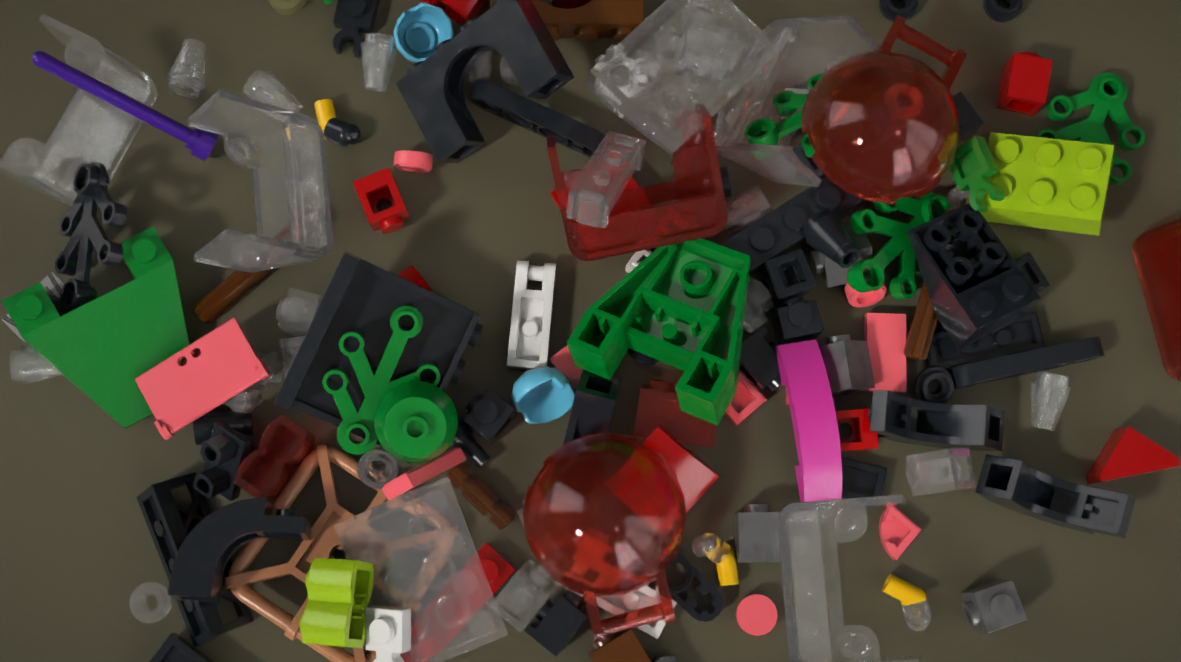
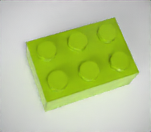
[980,132,1114,236]

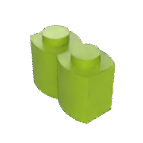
[299,558,374,649]

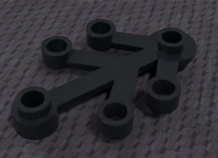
[55,162,127,311]

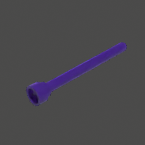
[32,51,219,162]

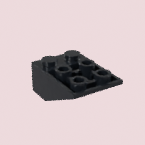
[907,203,1041,349]

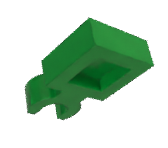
[944,135,1004,212]

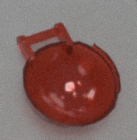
[802,15,967,204]
[523,433,687,643]

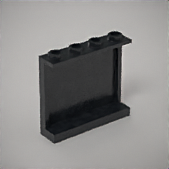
[274,251,483,464]

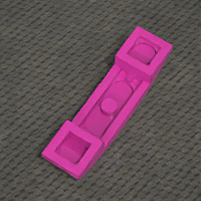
[775,339,842,506]

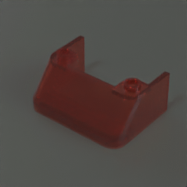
[547,103,728,261]

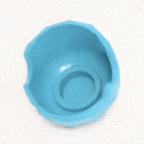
[393,3,454,63]
[511,366,575,424]

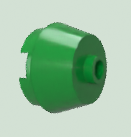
[374,381,458,463]

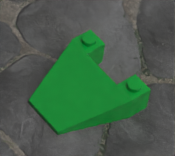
[2,227,190,429]
[567,230,751,426]

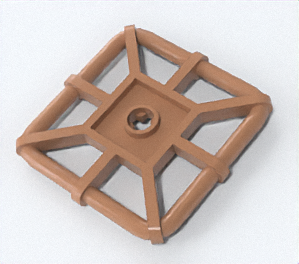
[225,443,459,662]

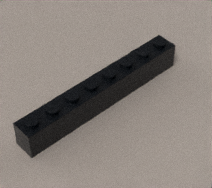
[719,91,984,279]

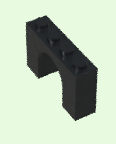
[396,0,575,163]

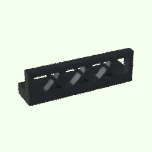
[136,472,254,647]

